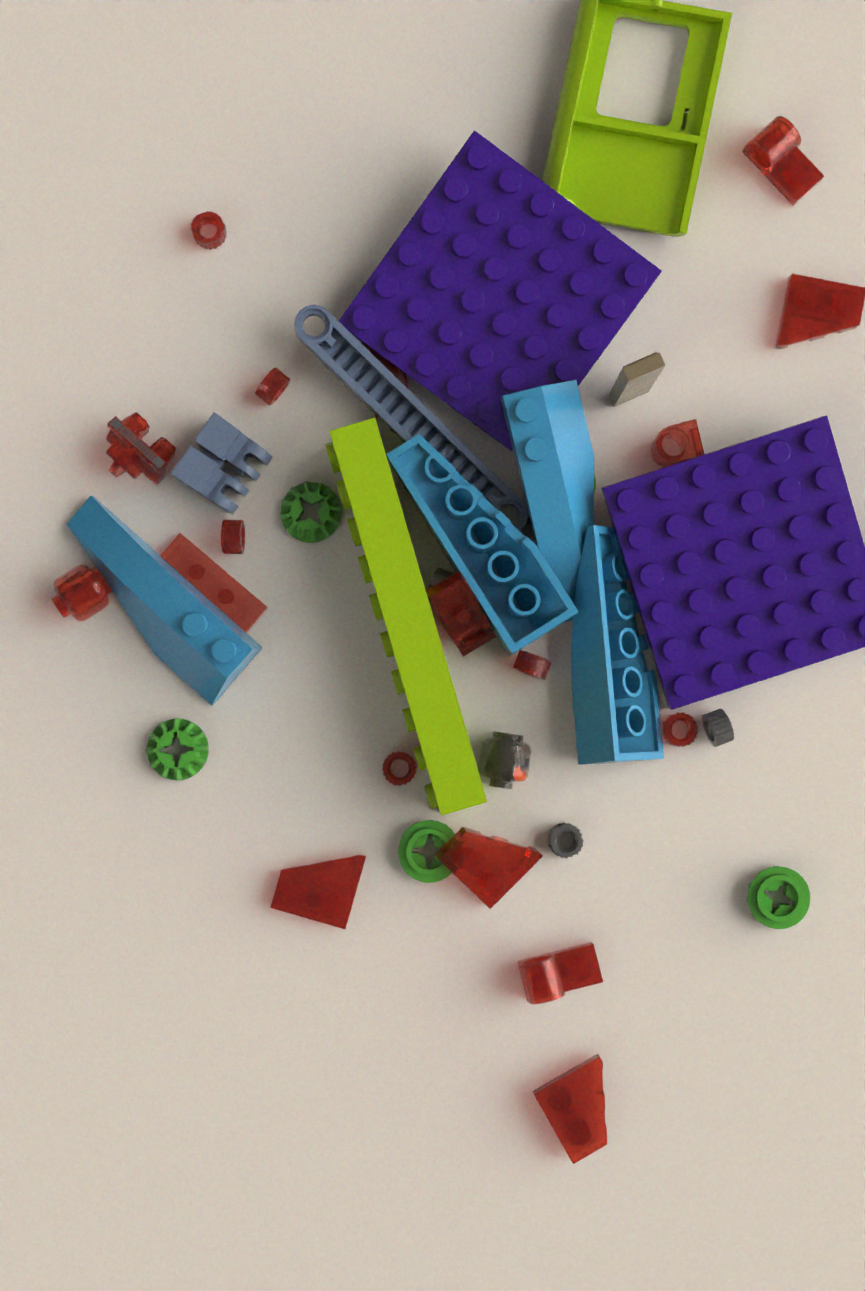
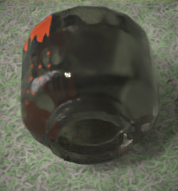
[478,731,532,789]

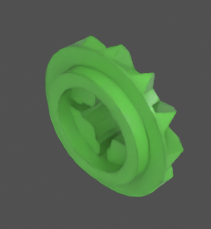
[280,481,342,543]
[145,718,209,781]
[398,820,461,883]
[746,866,810,929]

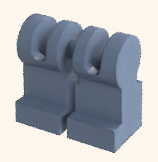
[171,412,273,515]

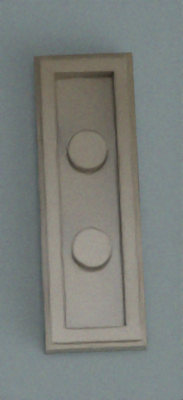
[609,352,665,407]

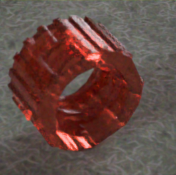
[191,211,227,250]
[255,367,291,405]
[221,520,245,554]
[513,650,552,680]
[661,712,698,747]
[382,751,417,786]

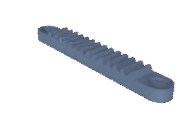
[294,305,528,531]

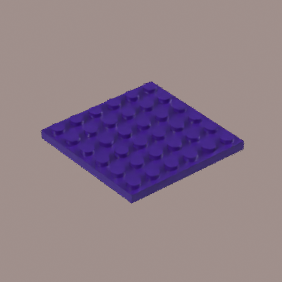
[339,130,662,453]
[601,415,865,710]

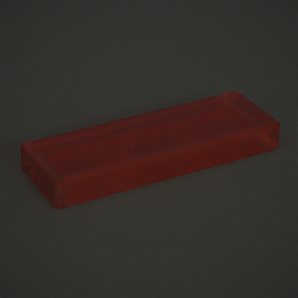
[160,533,268,633]

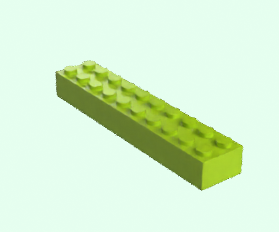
[325,418,487,816]

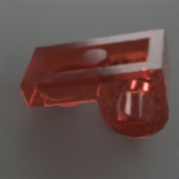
[742,116,824,206]
[650,419,704,467]
[426,571,496,657]
[517,942,603,1004]

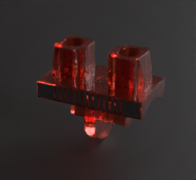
[106,412,176,485]

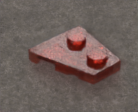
[775,273,865,349]
[435,827,543,909]
[270,854,366,929]
[533,1054,607,1164]

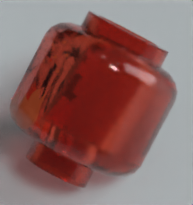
[51,564,112,622]

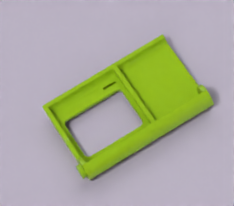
[542,0,732,237]

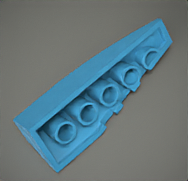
[500,380,594,623]
[386,434,579,657]
[67,495,263,706]
[571,525,664,765]

